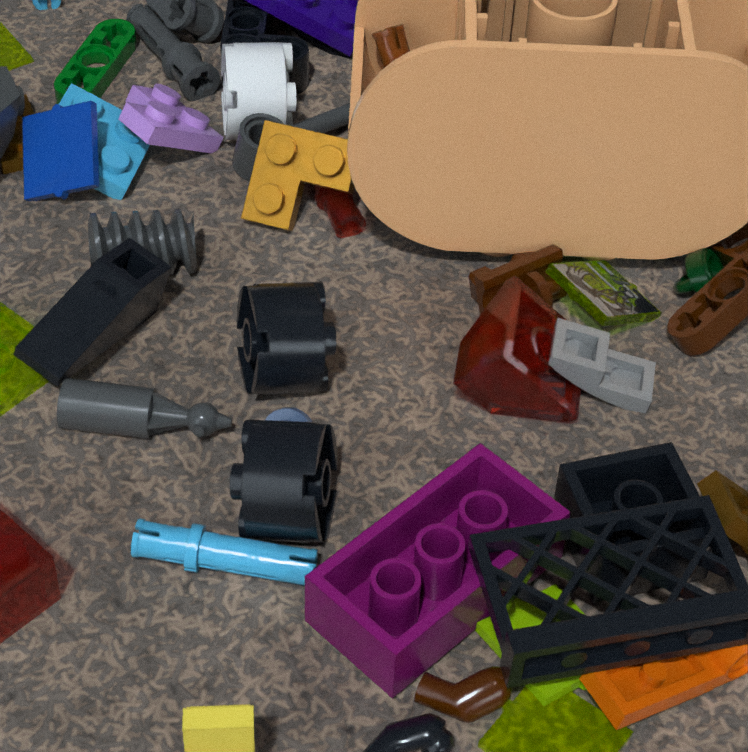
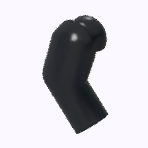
[363,713,454,752]

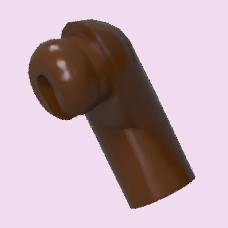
[414,666,512,723]

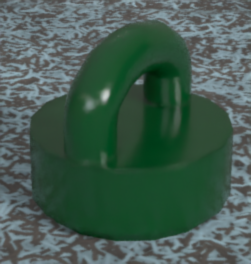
[673,247,724,294]

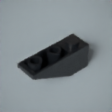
[13,238,172,386]

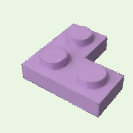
[118,84,224,153]

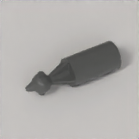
[57,378,232,439]

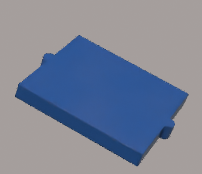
[22,100,99,201]

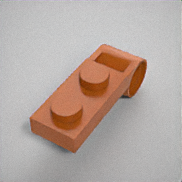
[579,644,748,730]

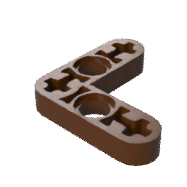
[667,223,748,356]

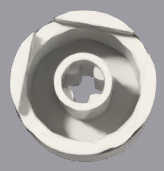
[221,42,297,140]

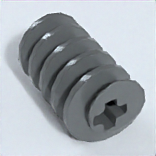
[88,209,197,275]

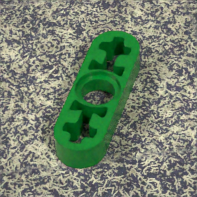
[54,19,136,104]

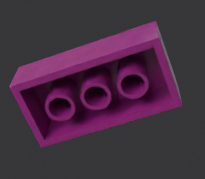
[305,443,571,699]

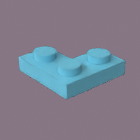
[59,83,150,200]

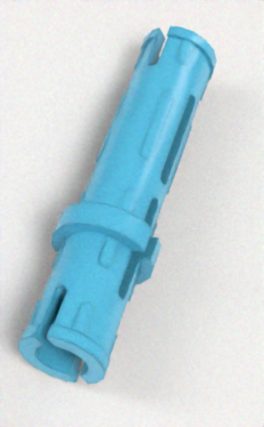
[131,518,318,586]

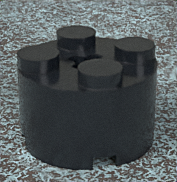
[237,281,336,395]
[230,420,337,543]

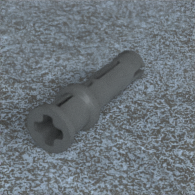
[126,3,220,101]

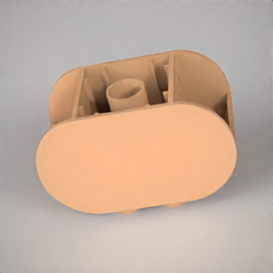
[347,0,748,261]

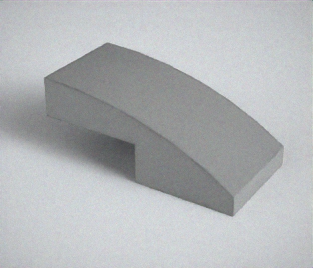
[548,318,656,413]

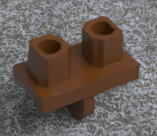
[468,244,567,326]

